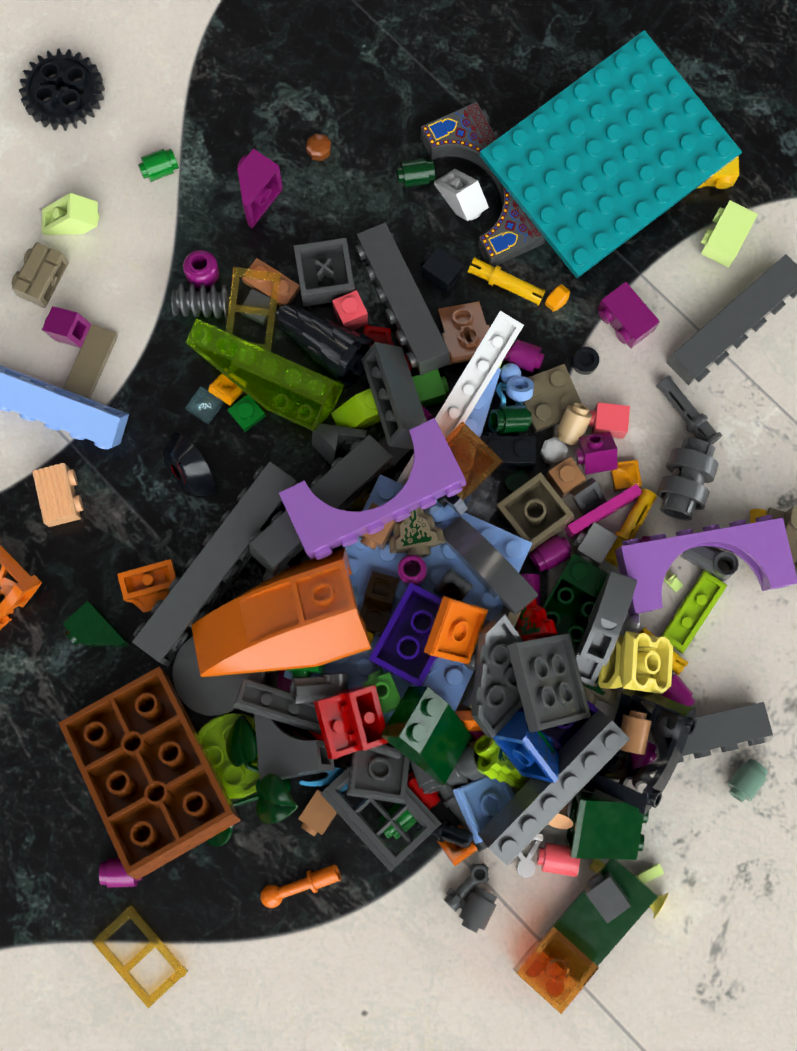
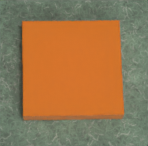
[424,596,488,664]

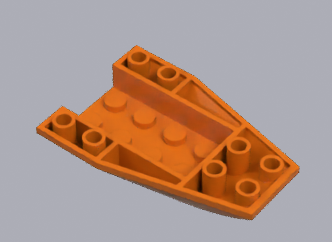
[191,548,371,677]

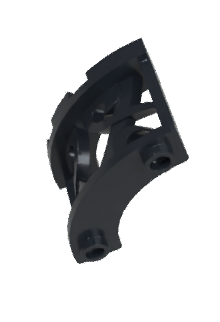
[583,689,697,815]

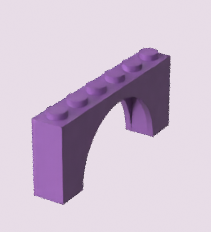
[279,418,466,560]
[615,515,797,615]

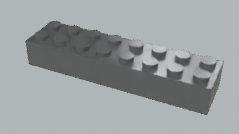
[132,462,298,668]

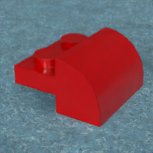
[313,685,389,759]

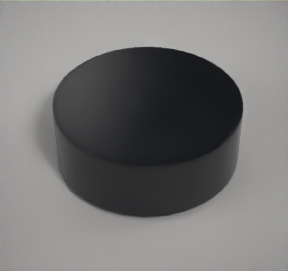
[572,347,599,375]

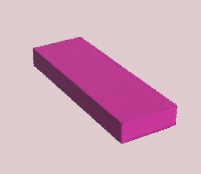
[564,484,642,538]

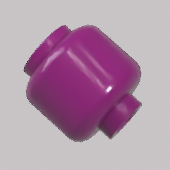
[183,250,219,289]

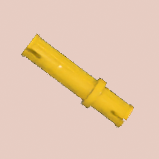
[468,257,546,306]
[604,488,658,566]

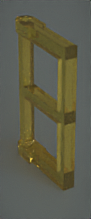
[223,267,281,354]
[92,905,188,1009]

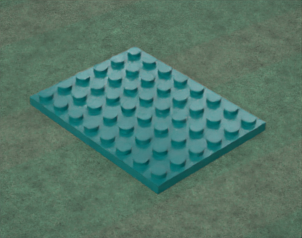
[479,30,742,279]

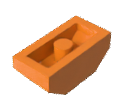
[117,559,177,613]

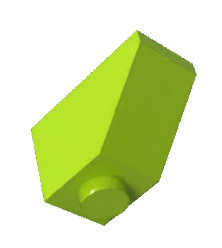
[331,388,381,430]

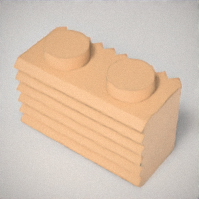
[32,463,84,527]

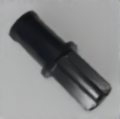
[416,820,473,848]

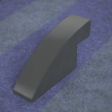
[443,516,538,616]

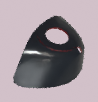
[163,432,217,496]

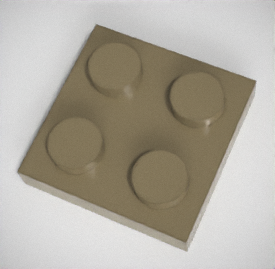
[523,364,582,433]

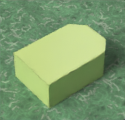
[635,863,664,884]

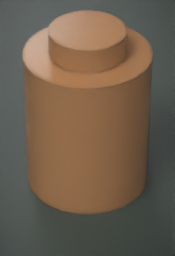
[620,710,652,755]

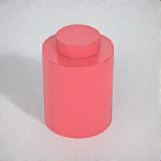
[537,842,580,877]

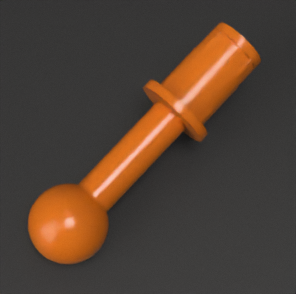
[260,864,341,908]

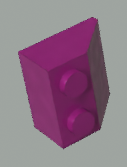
[237,149,283,228]

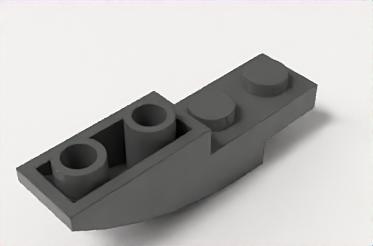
[575,569,637,686]

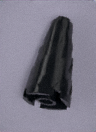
[275,303,375,386]

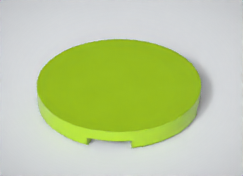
[198,713,260,799]

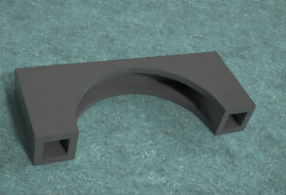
[249,670,335,780]

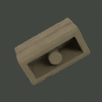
[12,242,69,308]

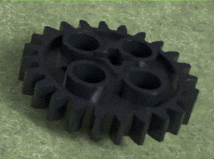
[19,49,105,131]

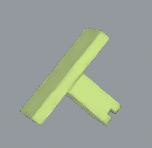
[664,569,683,593]

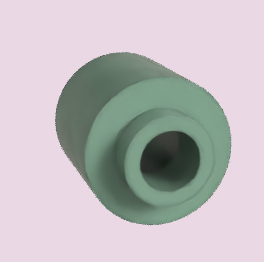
[727,758,769,802]

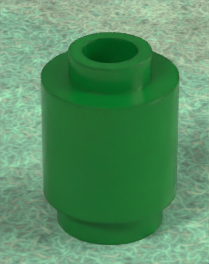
[138,148,179,182]
[378,803,417,840]

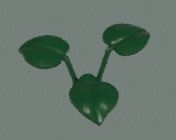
[207,715,299,847]

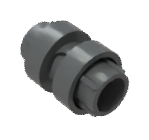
[657,438,719,521]

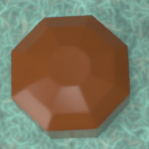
[306,133,332,161]

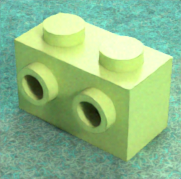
[701,200,758,268]

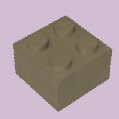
[496,472,574,553]

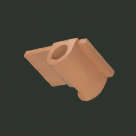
[438,301,490,365]

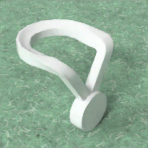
[517,834,544,878]

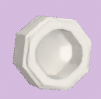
[540,437,568,466]

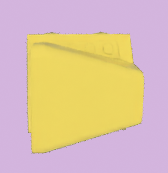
[598,631,673,694]

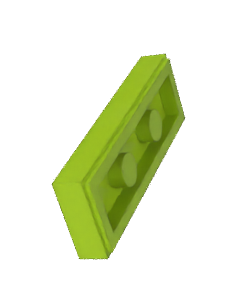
[660,570,728,654]

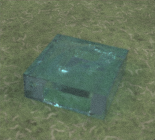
[186,386,223,425]

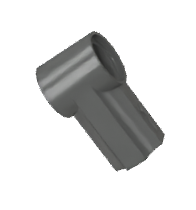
[681,546,739,581]
[290,673,348,704]

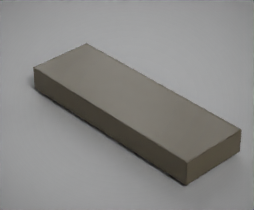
[63,324,118,399]

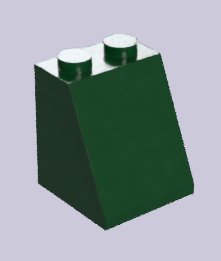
[565,788,649,860]

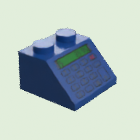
[493,711,559,783]

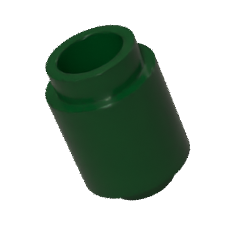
[396,158,435,188]
[489,405,532,433]

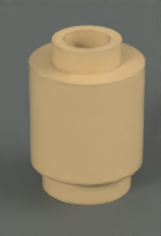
[557,403,592,445]

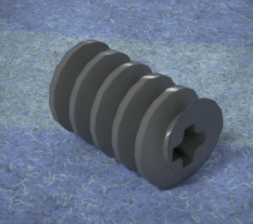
[171,283,229,318]

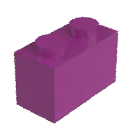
[598,282,660,349]

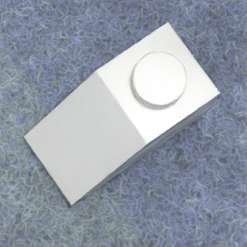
[434,169,489,221]

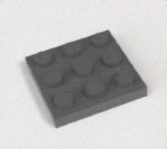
[507,634,591,733]

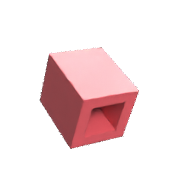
[332,290,368,330]
[588,402,630,439]

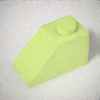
[41,193,99,235]

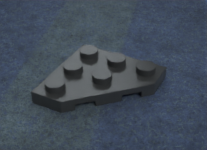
[471,613,523,738]

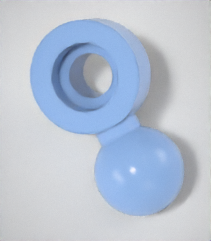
[500,363,534,402]

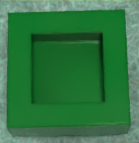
[228,394,266,432]

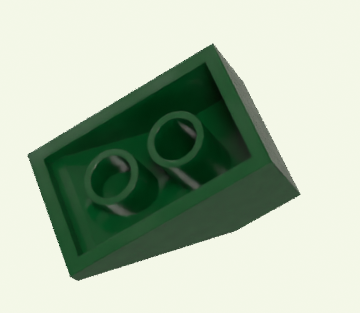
[380,687,471,785]

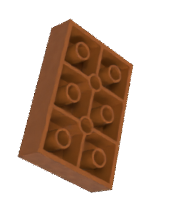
[58,666,241,880]

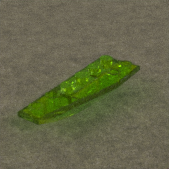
[186,319,344,432]

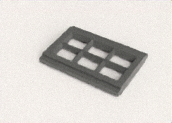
[320,766,441,872]

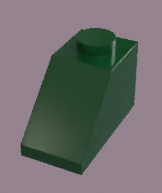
[62,601,130,648]

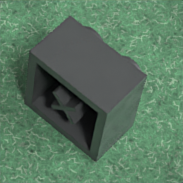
[294,238,355,307]

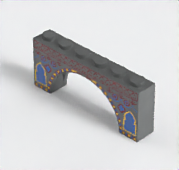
[421,102,546,267]

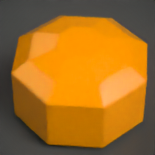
[545,285,570,312]

